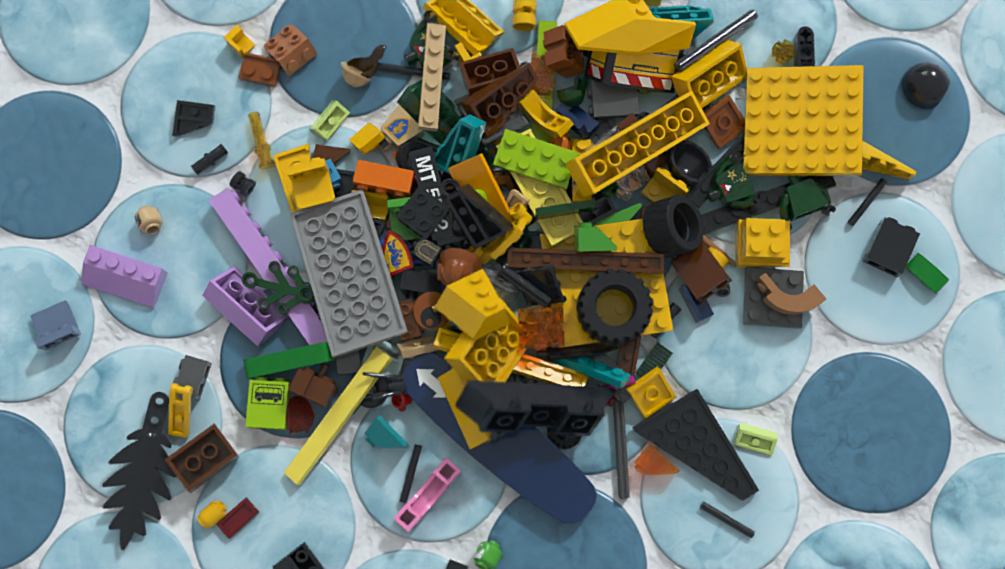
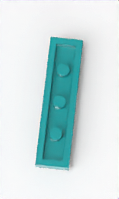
[552,356,631,389]

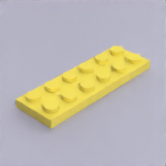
[496,129,583,247]

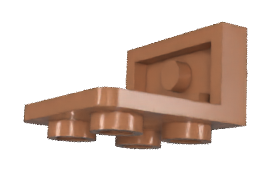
[263,24,318,77]

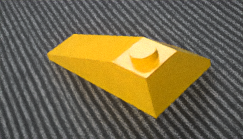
[862,141,916,180]

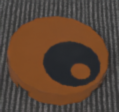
[412,292,449,330]

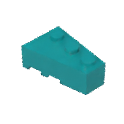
[434,114,487,174]

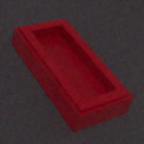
[216,497,260,539]

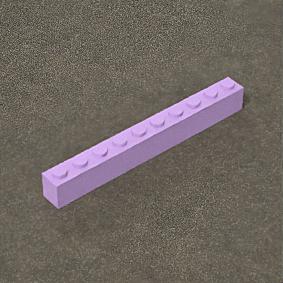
[209,187,327,345]

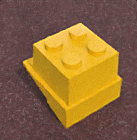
[735,218,790,268]

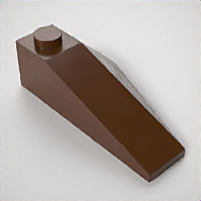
[461,63,538,137]

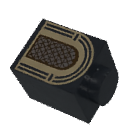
[411,237,442,268]

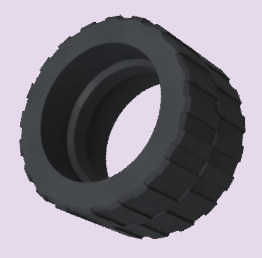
[643,194,704,258]

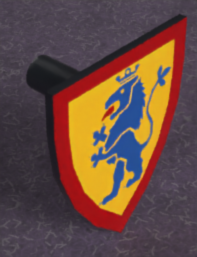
[382,230,414,276]

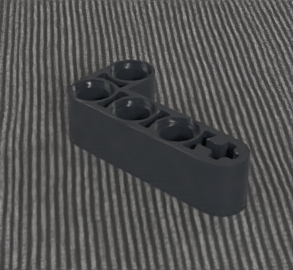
[793,26,815,67]

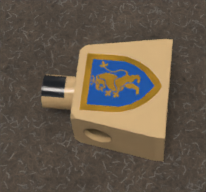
[378,105,425,151]

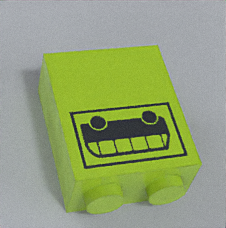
[245,377,291,430]

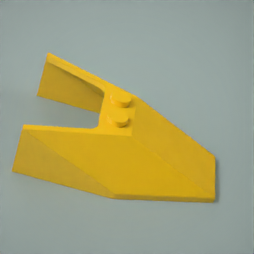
[564,0,696,55]

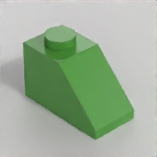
[574,222,617,252]

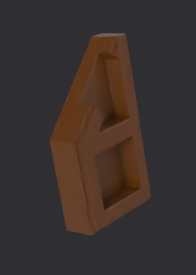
[313,144,351,164]

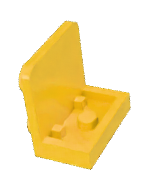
[286,157,335,209]

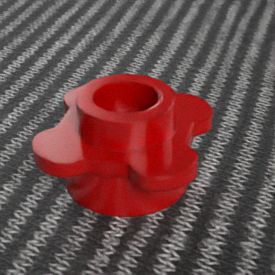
[392,393,412,412]

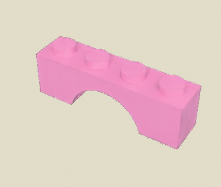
[393,458,462,532]

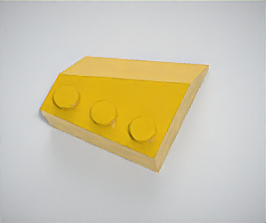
[435,269,511,341]

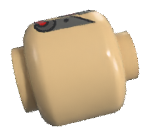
[134,206,163,235]

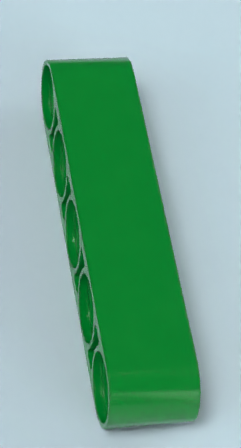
[243,341,335,379]

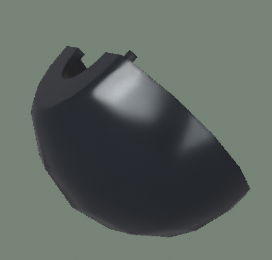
[902,62,950,109]
[667,140,712,186]

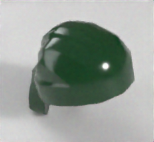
[557,77,589,107]

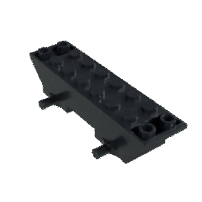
[455,380,616,444]

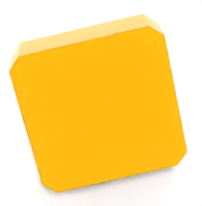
[349,123,385,155]

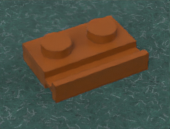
[238,52,280,87]

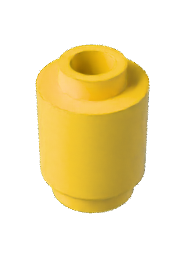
[197,500,227,529]

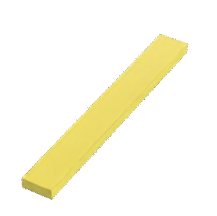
[284,346,393,485]

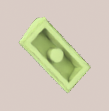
[310,100,350,141]
[734,423,778,456]

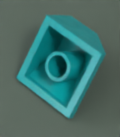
[364,415,410,448]

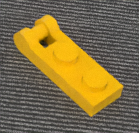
[168,383,193,438]

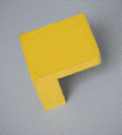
[224,25,255,58]

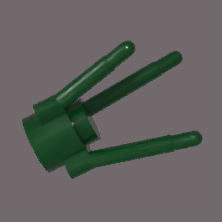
[496,235,532,262]

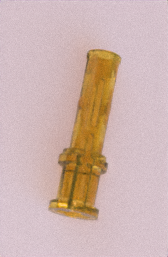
[248,112,275,169]

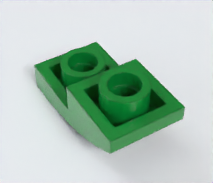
[905,253,949,294]

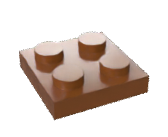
[704,96,745,149]

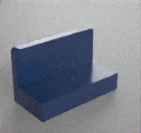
[556,105,600,140]
[679,284,714,323]

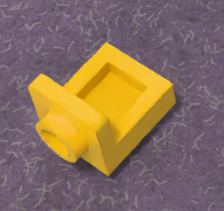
[454,42,482,63]

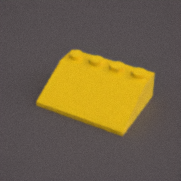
[444,298,534,382]

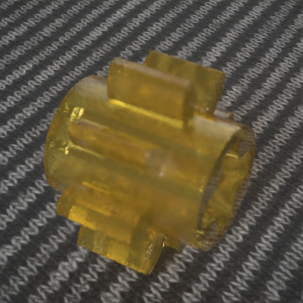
[772,39,795,64]

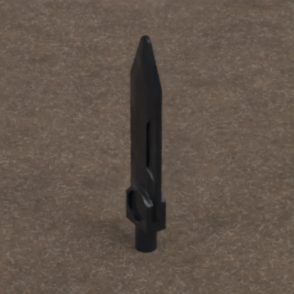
[536,344,619,361]

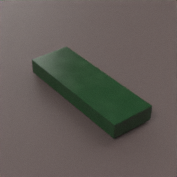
[535,199,595,220]

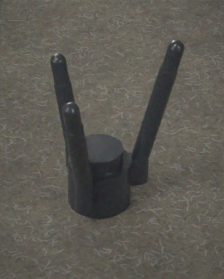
[363,372,405,401]

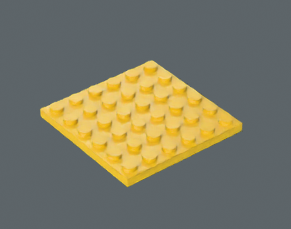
[744,65,864,176]
[539,219,673,348]

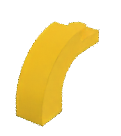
[517,89,574,139]

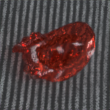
[286,396,314,434]

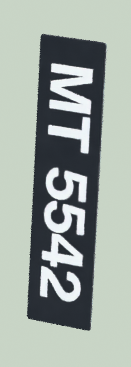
[409,146,455,241]

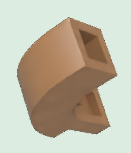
[756,272,827,315]

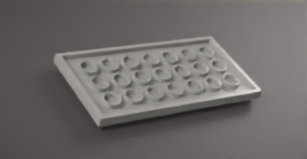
[290,189,408,358]

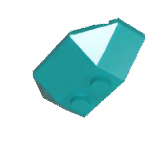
[649,5,714,39]

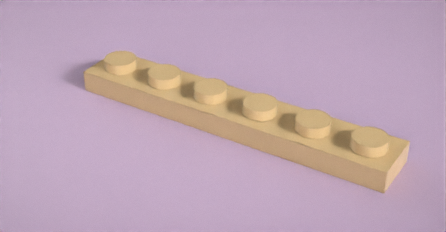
[418,23,446,132]

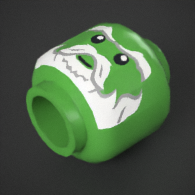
[473,540,503,569]

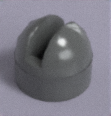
[715,283,730,297]

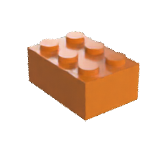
[353,160,416,199]

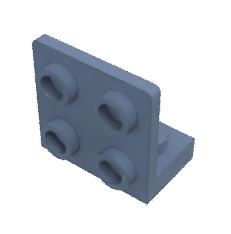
[31,300,81,351]

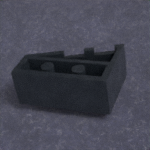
[445,184,513,249]
[400,269,447,299]

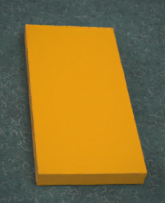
[448,153,514,223]

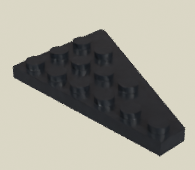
[632,389,760,501]

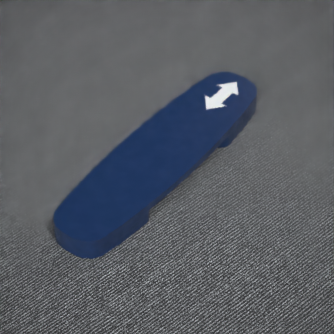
[402,353,597,524]

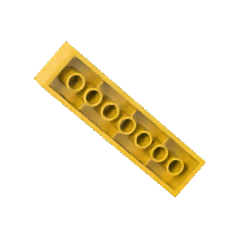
[565,91,710,198]

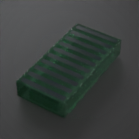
[635,342,673,378]

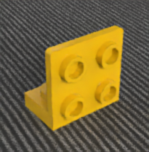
[641,167,689,203]

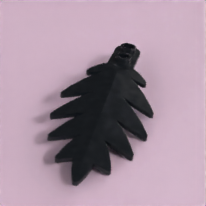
[102,392,176,550]

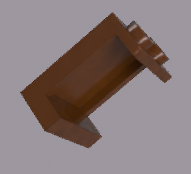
[671,241,732,303]

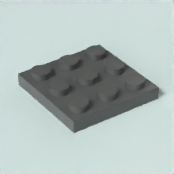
[743,267,804,329]

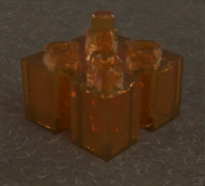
[518,307,565,349]

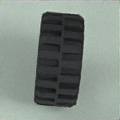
[576,269,653,346]

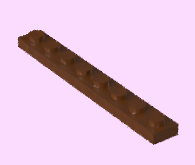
[507,248,664,274]

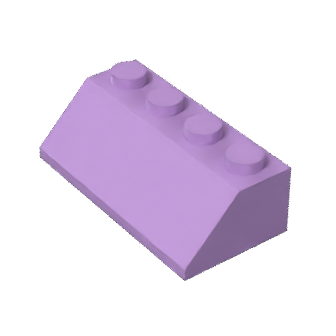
[82,245,168,308]
[202,266,289,346]

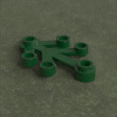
[242,261,315,315]

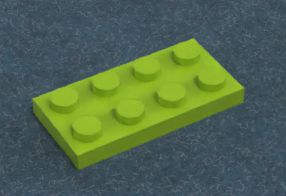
[493,129,579,190]

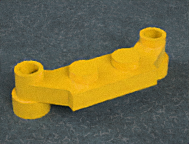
[468,203,532,265]

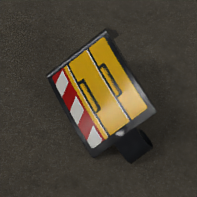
[582,49,685,94]

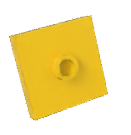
[626,366,676,419]

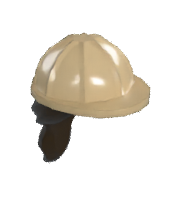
[340,45,387,87]

